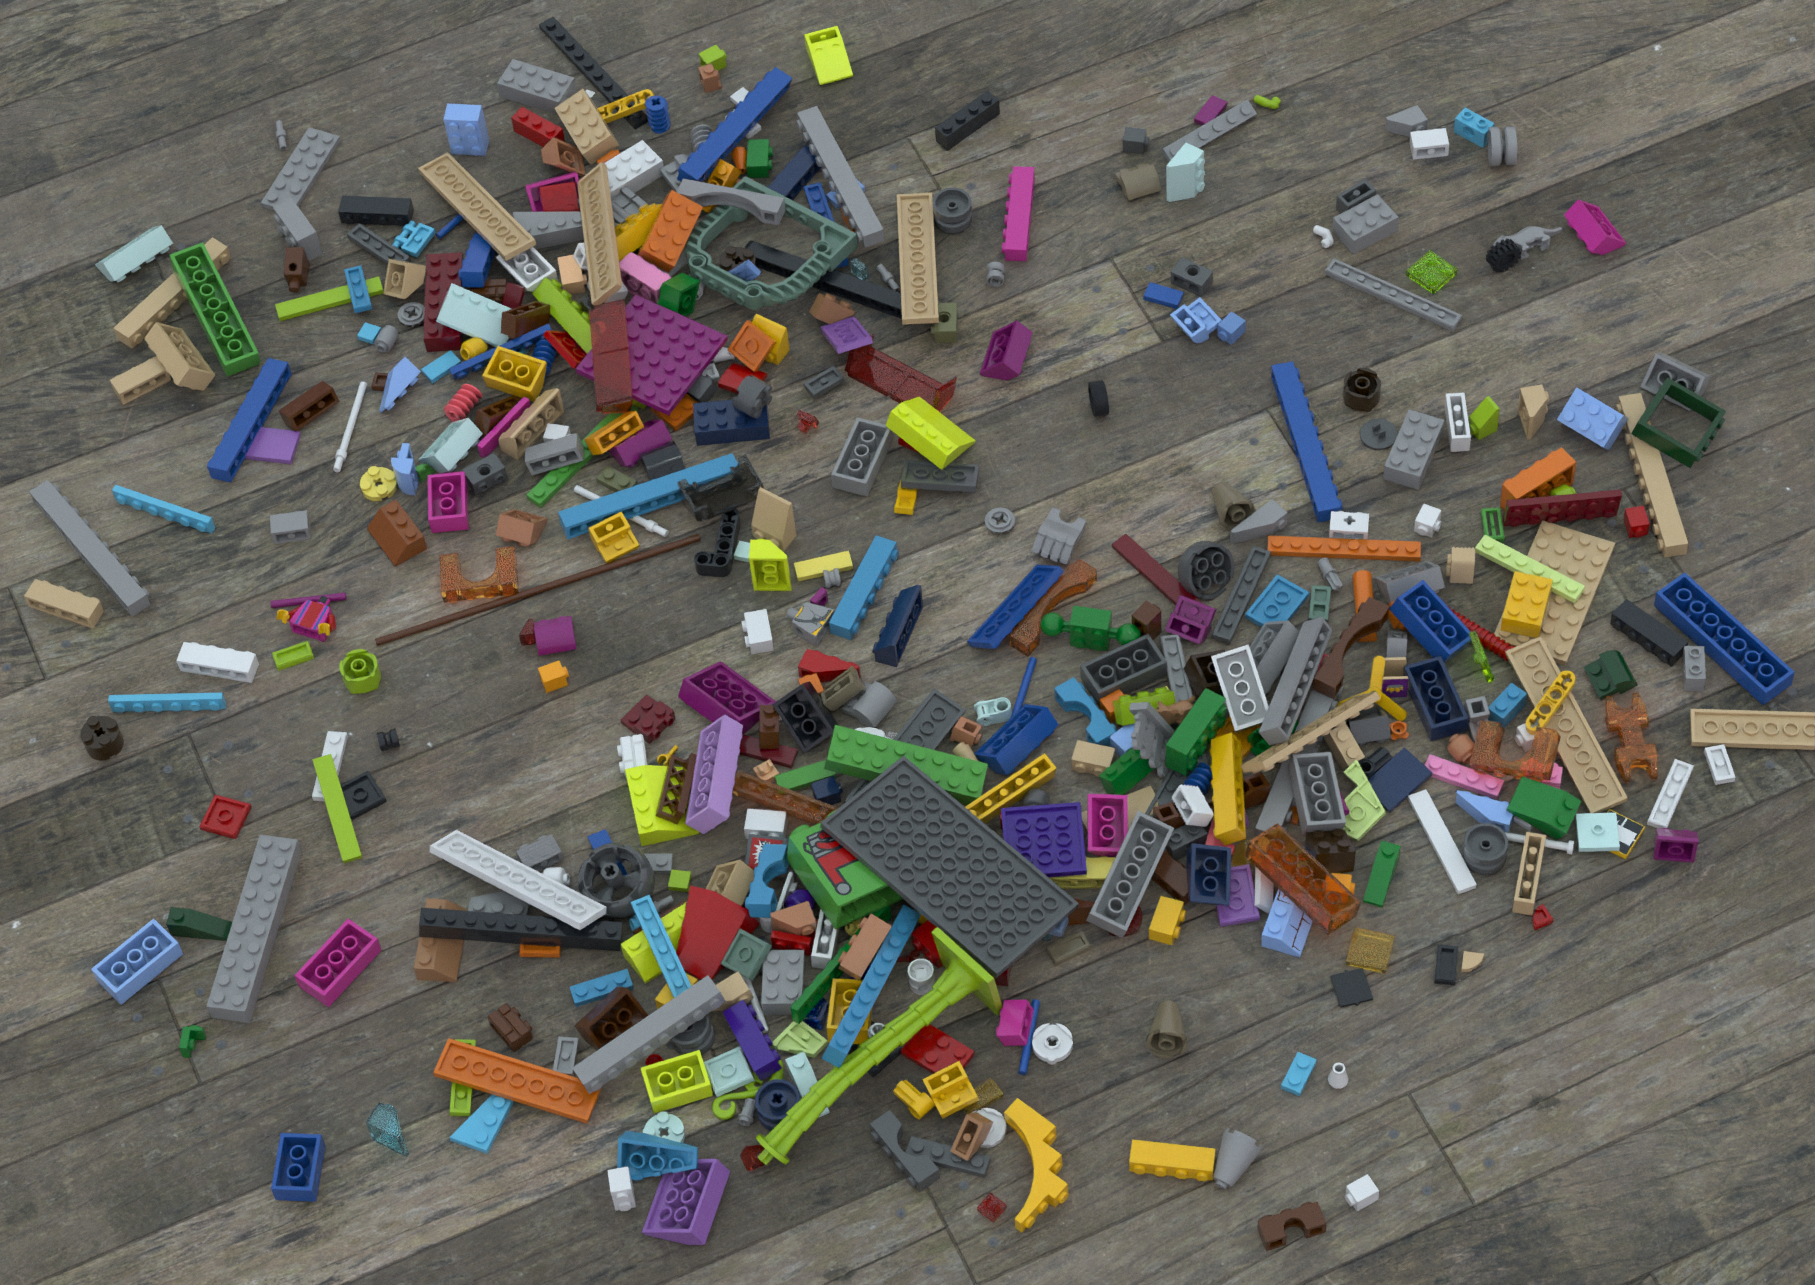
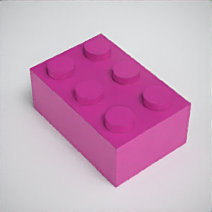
[428,471,469,533]

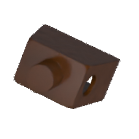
[284,247,310,293]

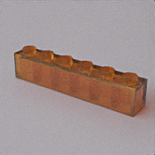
[733,770,838,825]

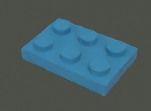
[1245,574,1309,632]

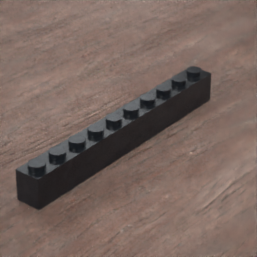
[419,908,622,951]

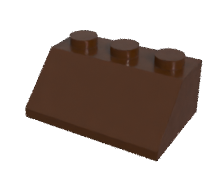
[574,986,648,1051]

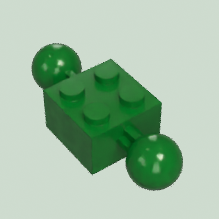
[1040,606,1141,651]

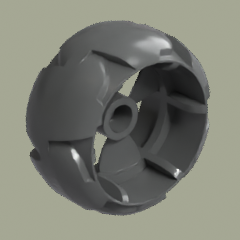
[578,843,655,919]

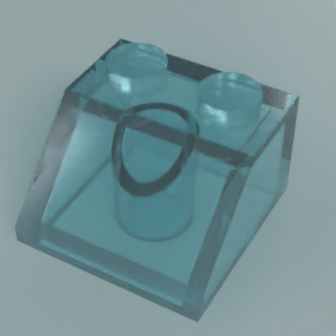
[366,1102,409,1157]

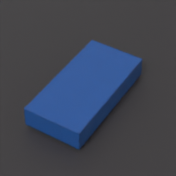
[1143,282,1184,309]

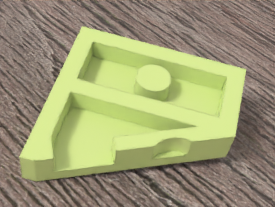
[771,1021,828,1058]

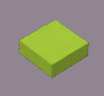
[668,869,691,892]

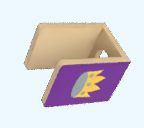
[1381,657,1408,698]

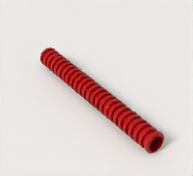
[1448,606,1515,663]

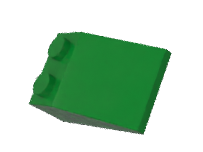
[1506,776,1581,840]

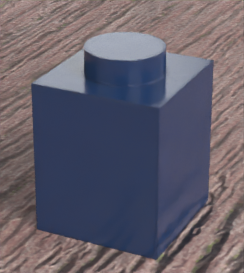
[811,776,843,809]

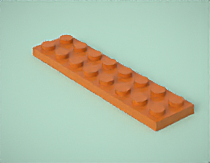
[433,1038,602,1124]

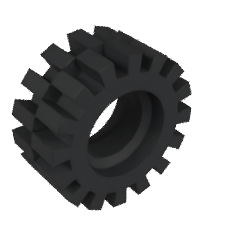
[1486,239,1521,272]

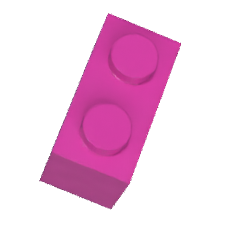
[996,1000,1034,1046]

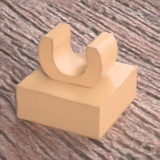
[753,759,779,786]

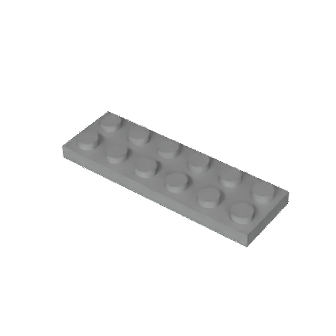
[261,127,341,211]

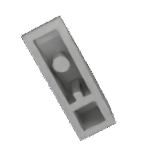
[1230,499,1288,544]

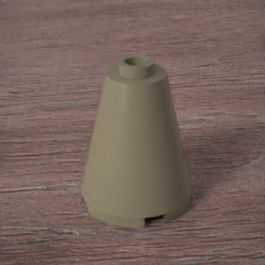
[1211,482,1256,531]
[1146,1000,1187,1058]

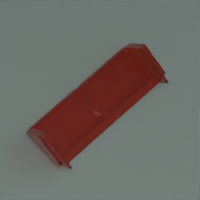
[589,299,632,414]
[845,334,957,412]

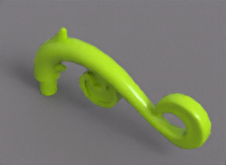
[712,1060,784,1120]

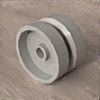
[1487,126,1518,166]

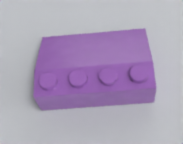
[642,1159,730,1245]

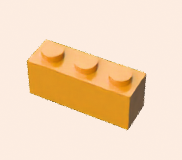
[584,411,645,455]

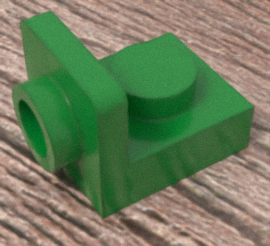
[179,1025,206,1058]

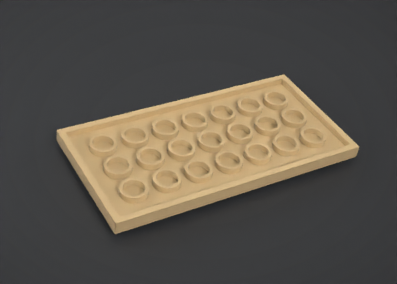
[1494,520,1615,666]

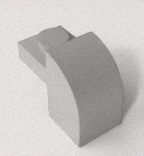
[1464,696,1493,744]

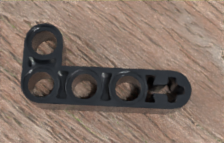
[694,507,741,577]

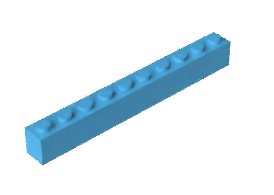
[558,453,742,540]
[821,905,921,1068]

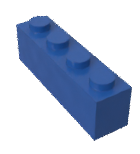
[459,233,496,287]

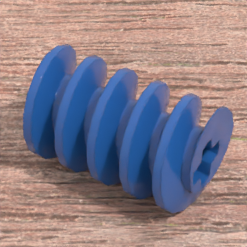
[645,96,671,133]
[531,340,557,380]
[1182,763,1213,795]

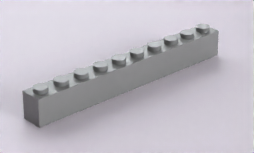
[796,106,884,248]
[29,480,151,617]
[1255,686,1344,845]

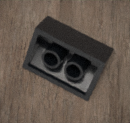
[772,681,839,753]

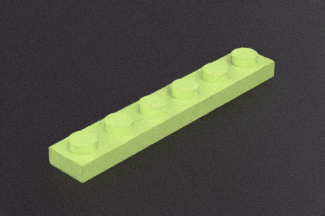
[1475,535,1585,603]

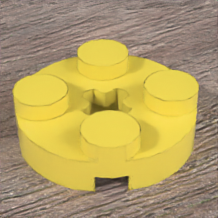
[360,466,398,501]

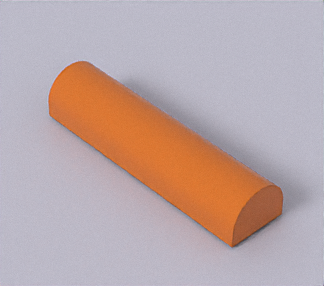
[1352,570,1377,642]

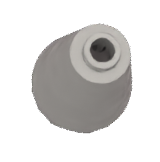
[1213,1128,1263,1190]

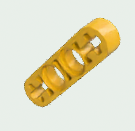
[597,89,655,124]
[1526,671,1575,735]

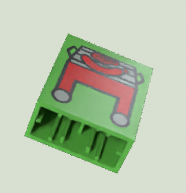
[787,810,903,929]

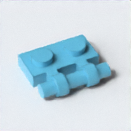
[392,221,436,258]

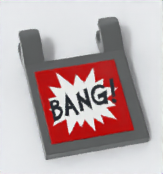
[745,834,797,879]

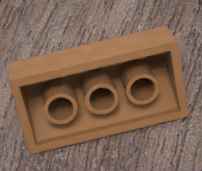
[414,899,468,982]

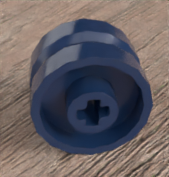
[755,1079,800,1131]

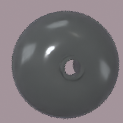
[1178,541,1235,599]

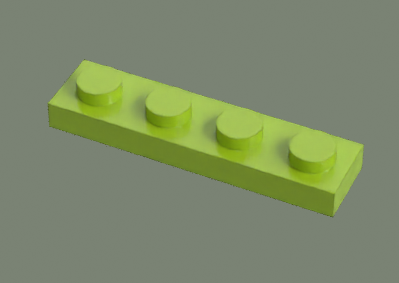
[450,1039,476,1116]

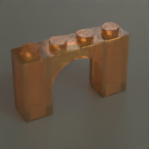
[439,546,519,603]
[1469,720,1561,782]

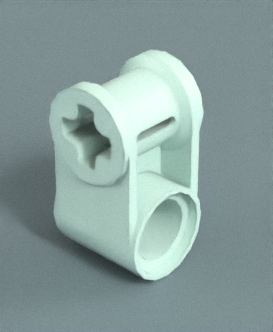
[974,697,1012,726]

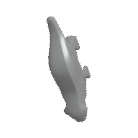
[1493,226,1562,260]

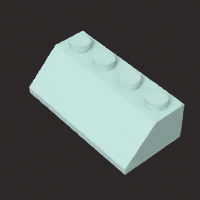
[95,225,173,283]
[436,283,511,347]

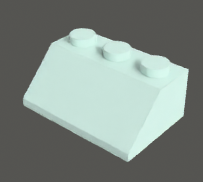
[1166,143,1205,202]
[418,418,483,473]

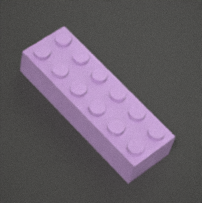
[685,715,743,834]

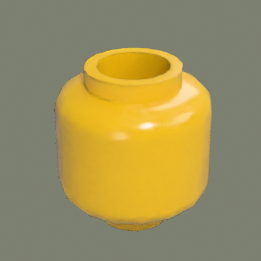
[460,337,488,361]

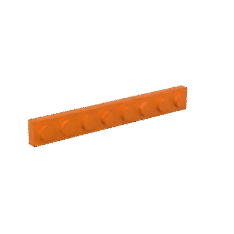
[1268,536,1421,562]

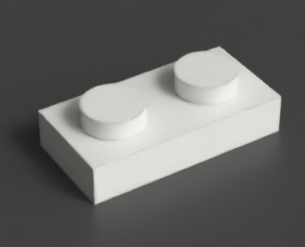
[1704,744,1736,785]

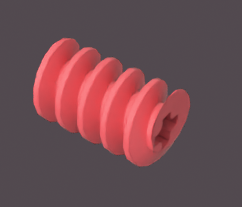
[444,384,483,422]

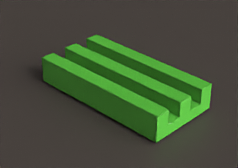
[1481,507,1505,542]

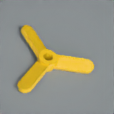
[1338,655,1407,721]

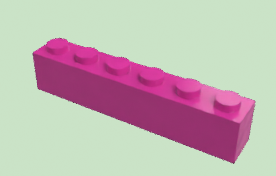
[1002,166,1035,261]

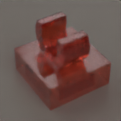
[796,410,819,434]
[977,1192,1007,1223]

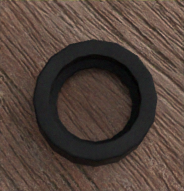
[1088,380,1109,417]

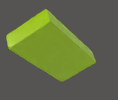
[272,641,314,671]

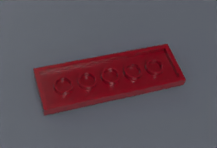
[1503,489,1622,527]

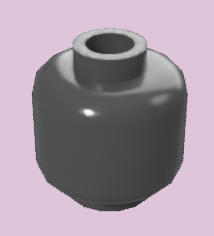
[1022,789,1050,806]

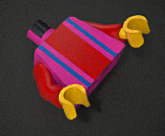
[276,596,336,642]

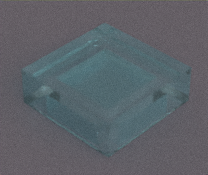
[850,258,868,281]

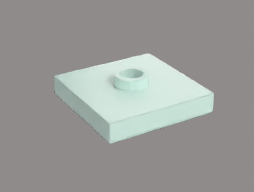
[1575,813,1620,852]
[704,1046,755,1097]

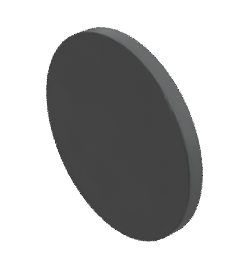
[1360,418,1398,450]

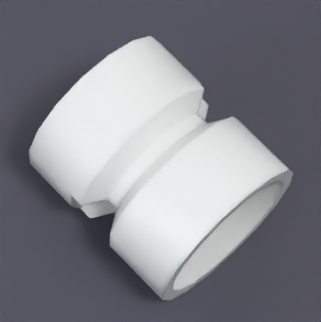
[908,959,935,995]

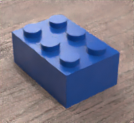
[271,1133,326,1202]

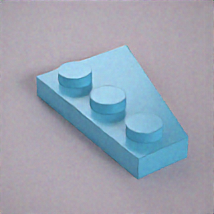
[450,1094,514,1154]

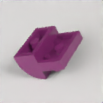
[1165,595,1217,645]
[534,616,577,656]

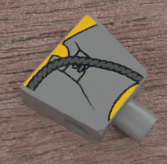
[786,602,834,647]

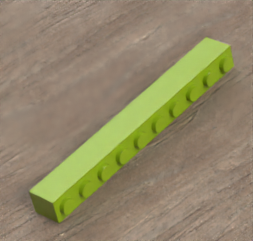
[532,277,646,409]

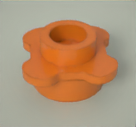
[1389,721,1409,740]

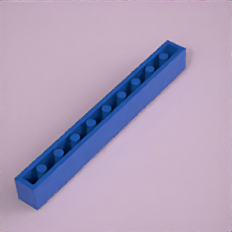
[677,67,792,182]
[1271,361,1343,523]

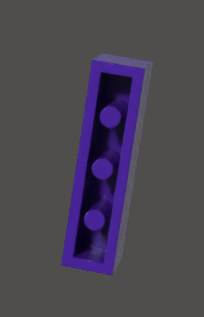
[723,1000,782,1081]

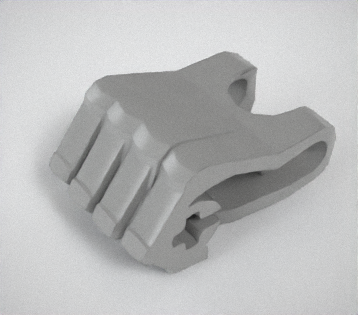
[1031,507,1086,565]

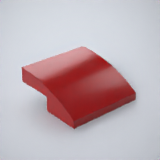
[718,363,767,394]

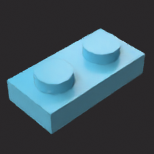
[1281,1052,1317,1096]

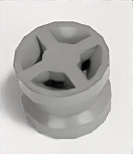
[823,568,841,589]

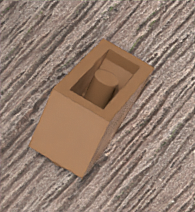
[950,1112,993,1161]

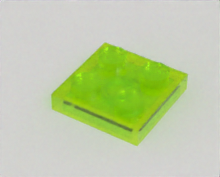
[1406,250,1458,294]

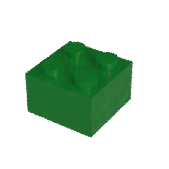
[657,273,700,317]

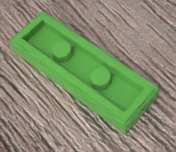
[774,760,837,795]

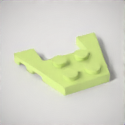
[1343,760,1386,841]

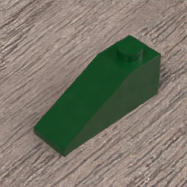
[166,907,232,941]

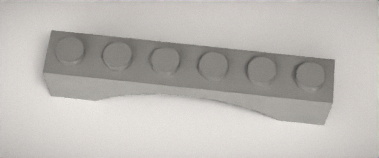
[677,179,785,225]

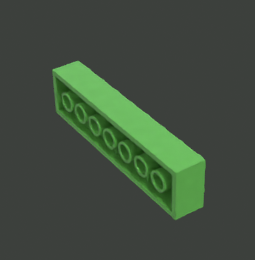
[170,242,260,377]
[824,725,988,805]

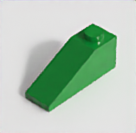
[1363,841,1401,907]

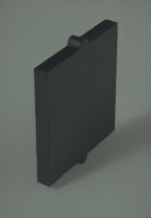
[1330,968,1373,1008]

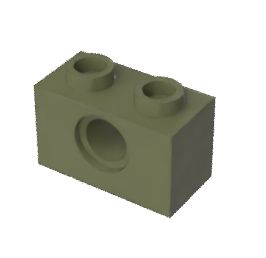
[931,303,958,343]

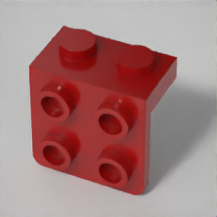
[770,919,818,956]

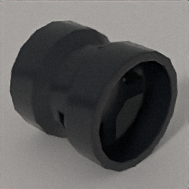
[377,728,400,751]

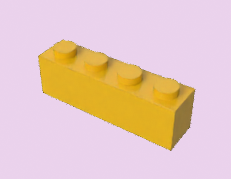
[1129,1139,1216,1181]

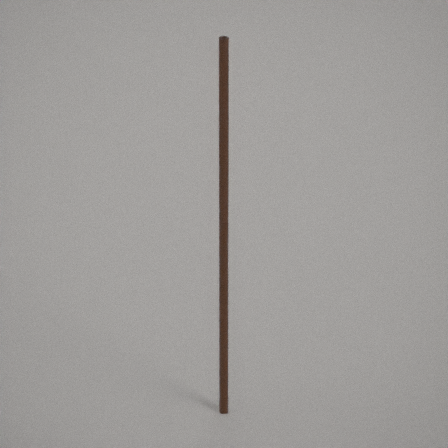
[375,534,701,646]

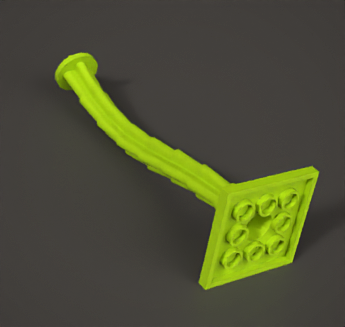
[756,927,1003,1165]

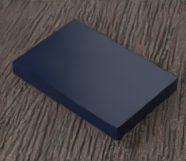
[1368,748,1432,813]

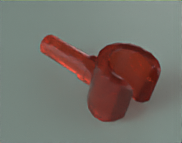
[896,950,920,963]

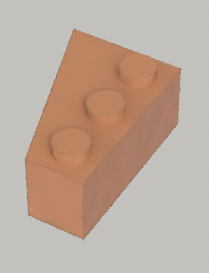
[838,914,892,981]

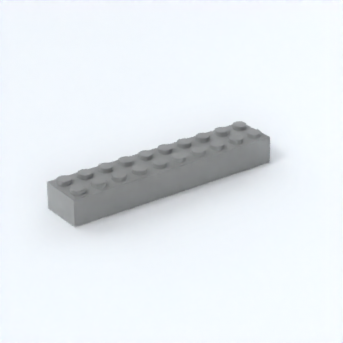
[206,835,302,1023]

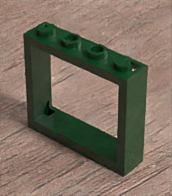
[1631,377,1726,468]

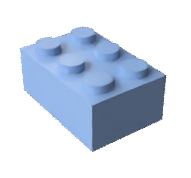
[443,103,489,156]
[1557,387,1629,450]

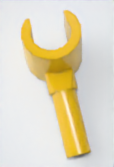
[657,745,678,766]

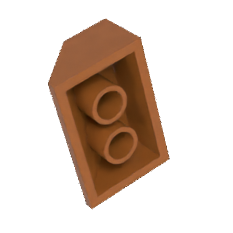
[367,499,427,567]

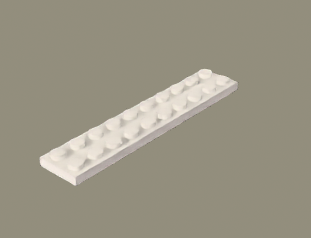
[430,830,606,930]

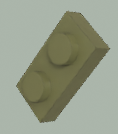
[596,466,638,492]

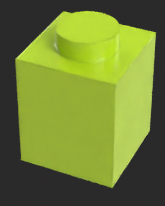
[698,45,727,71]

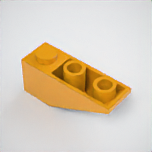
[702,159,742,213]

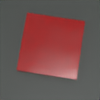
[199,795,252,839]

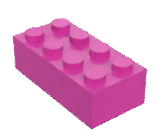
[294,919,382,1008]

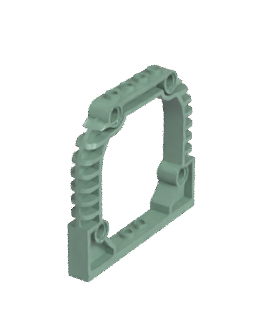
[685,176,858,310]

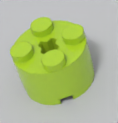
[339,649,381,694]

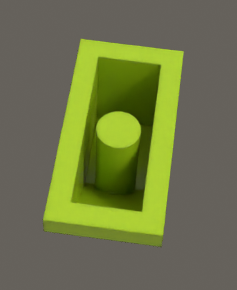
[1469,396,1500,441]

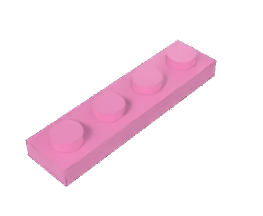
[1425,754,1504,800]

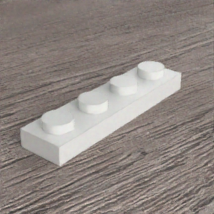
[312,731,348,802]

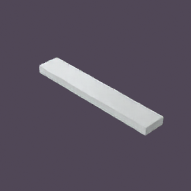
[1408,789,1477,894]

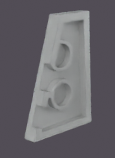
[468,891,531,915]

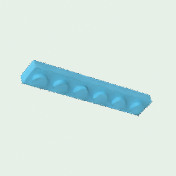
[112,485,215,534]
[108,692,226,713]
[631,895,691,998]

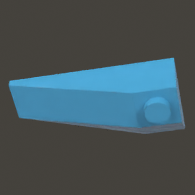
[617,1131,698,1180]

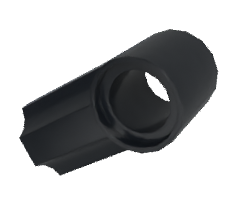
[1358,747,1392,779]

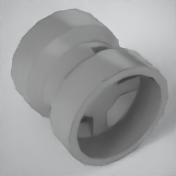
[986,262,1004,287]

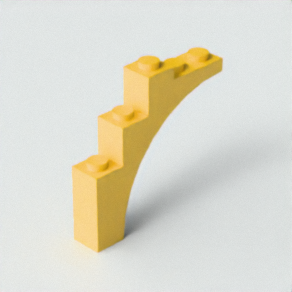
[1004,1098,1069,1233]

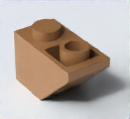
[809,293,855,324]

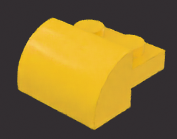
[588,512,639,564]
[922,1061,979,1119]

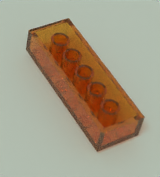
[1244,823,1361,935]

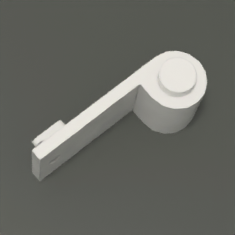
[759,872,797,933]

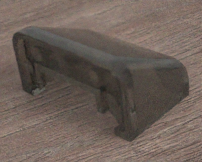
[677,454,764,522]

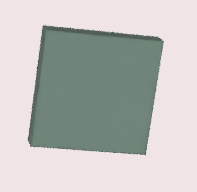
[721,929,772,981]

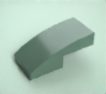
[1309,585,1331,621]

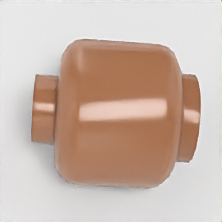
[1447,734,1477,764]

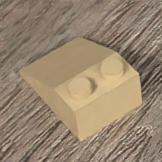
[751,487,796,551]

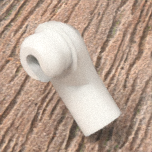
[1313,225,1334,248]

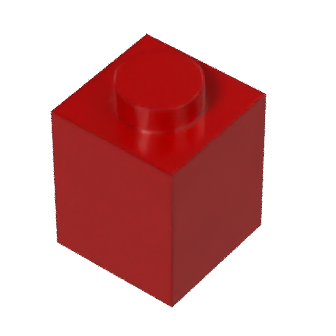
[1623,505,1650,538]

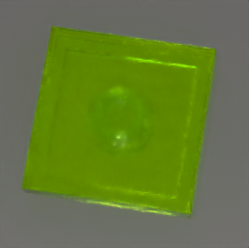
[1469,631,1494,683]

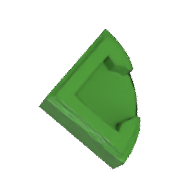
[416,464,435,482]

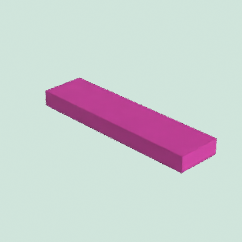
[477,397,531,458]

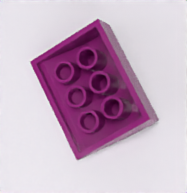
[678,661,776,735]

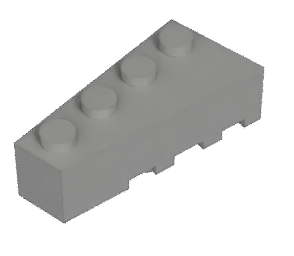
[513,212,584,249]

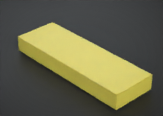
[794,551,853,582]

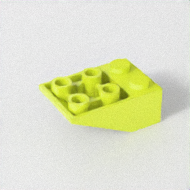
[804,26,853,85]

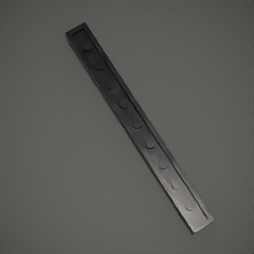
[539,17,648,129]

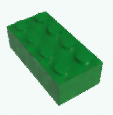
[1165,688,1227,776]

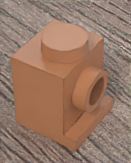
[698,63,722,93]
[950,716,982,748]

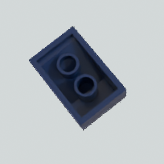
[1186,843,1231,906]

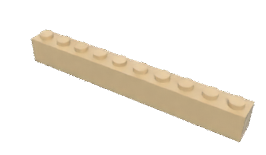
[1615,393,1688,558]

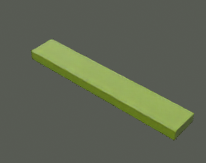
[275,276,384,321]
[312,754,362,864]

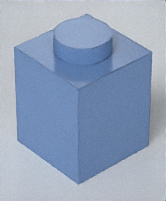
[1217,311,1246,345]

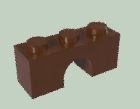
[1257,1201,1327,1251]

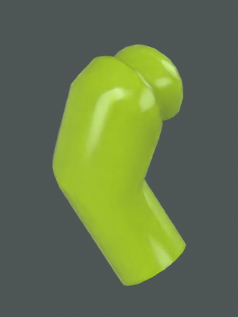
[1254,95,1281,109]

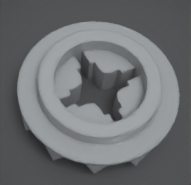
[398,302,425,327]
[985,508,1015,535]

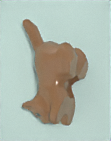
[1156,696,1196,725]

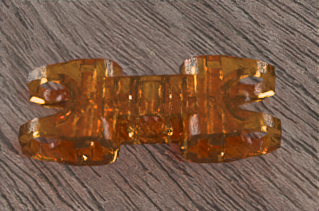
[1605,693,1658,783]

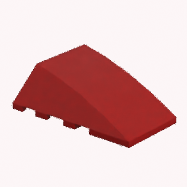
[676,886,760,980]

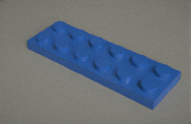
[967,565,1064,649]

